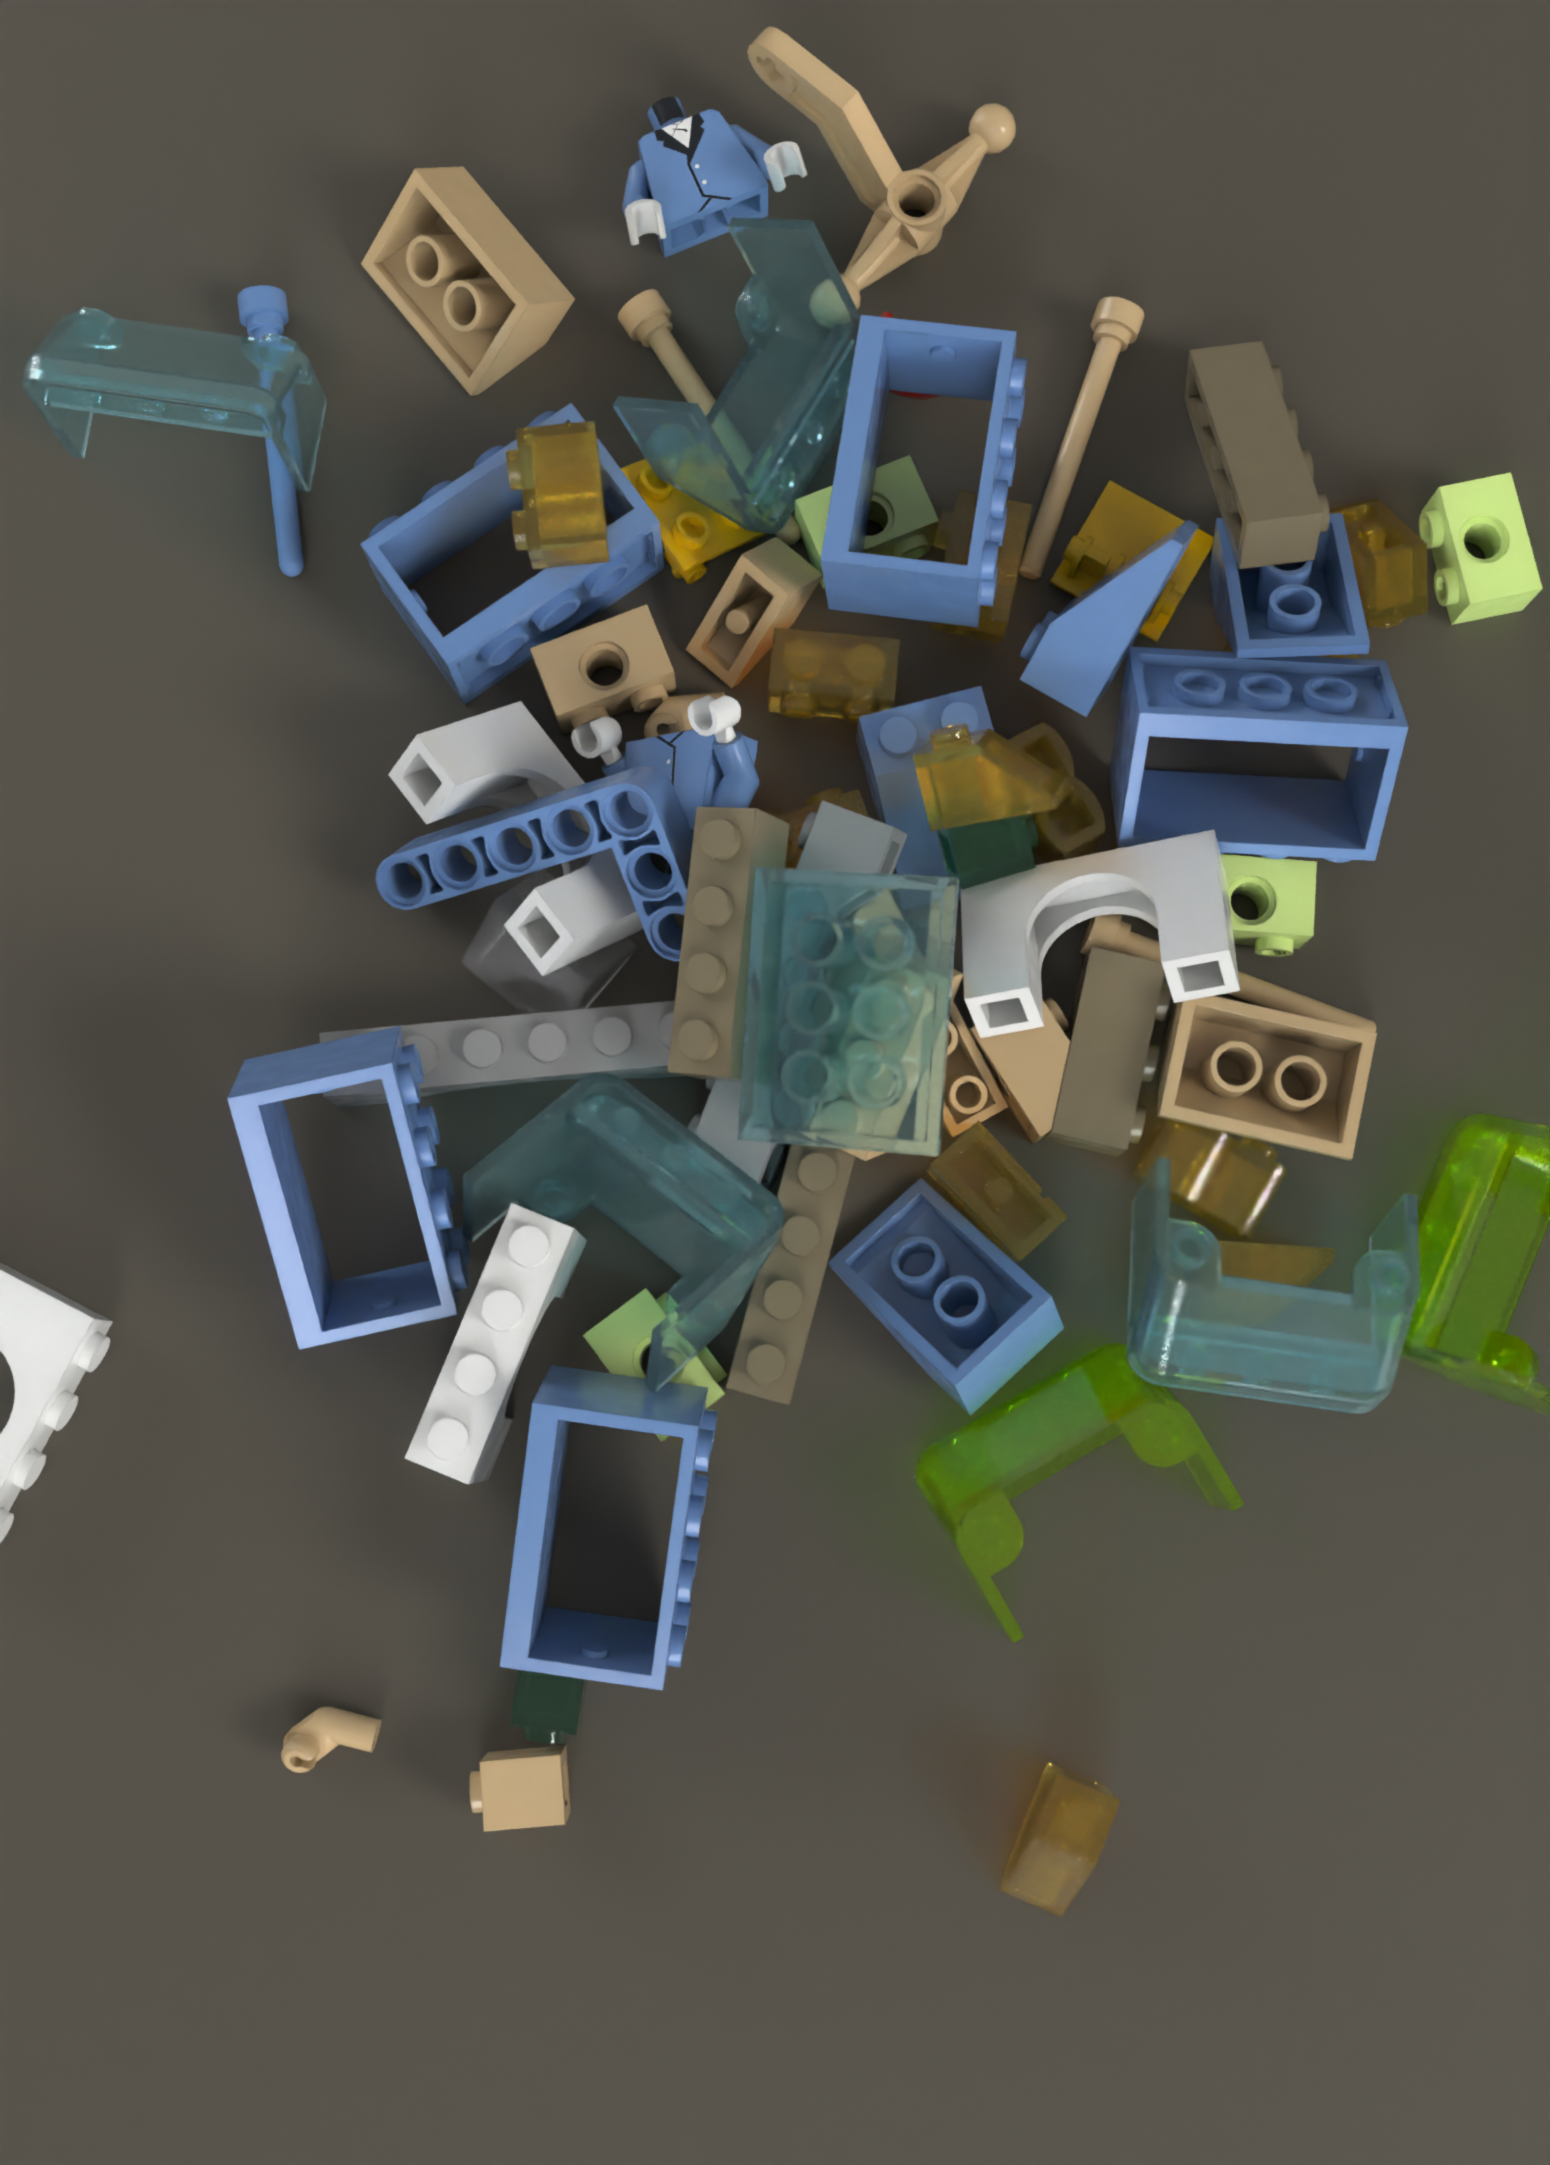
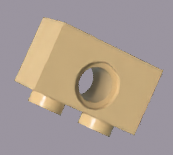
[530,604,677,735]

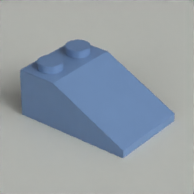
[1209,513,1370,659]
[1019,519,1199,717]
[856,686,1023,914]
[828,1178,1064,1416]

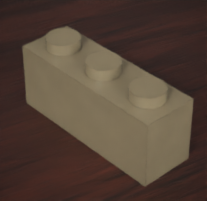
[1044,946,1171,1157]

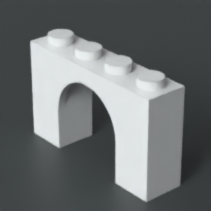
[388,701,643,976]
[960,829,1240,1038]
[404,1203,587,1484]
[0,1263,113,1543]

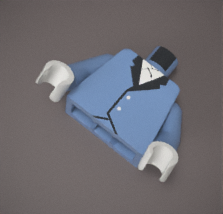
[622,97,808,258]
[571,695,759,874]

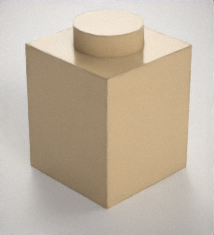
[470,1745,571,1832]

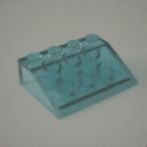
[737,867,960,1157]

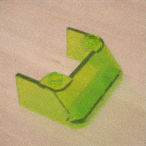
[1373,1113,1550,1416]
[915,1343,1245,1643]

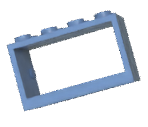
[820,315,1027,627]
[360,403,665,705]
[1108,647,1409,863]
[227,1026,471,1350]
[499,1365,718,1691]

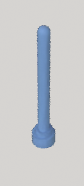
[237,285,304,577]

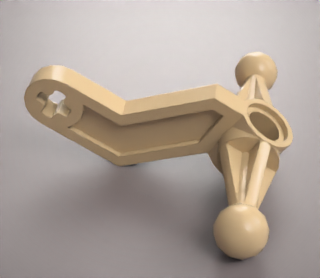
[747,27,1016,324]

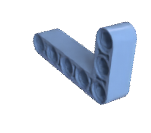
[375,766,693,962]

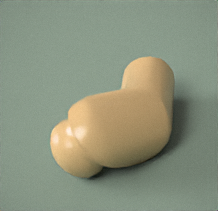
[644,691,725,738]
[281,1707,381,1773]

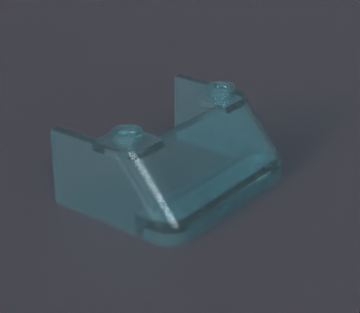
[612,217,861,534]
[21,307,327,492]
[463,1073,784,1393]
[1127,1157,1420,1414]

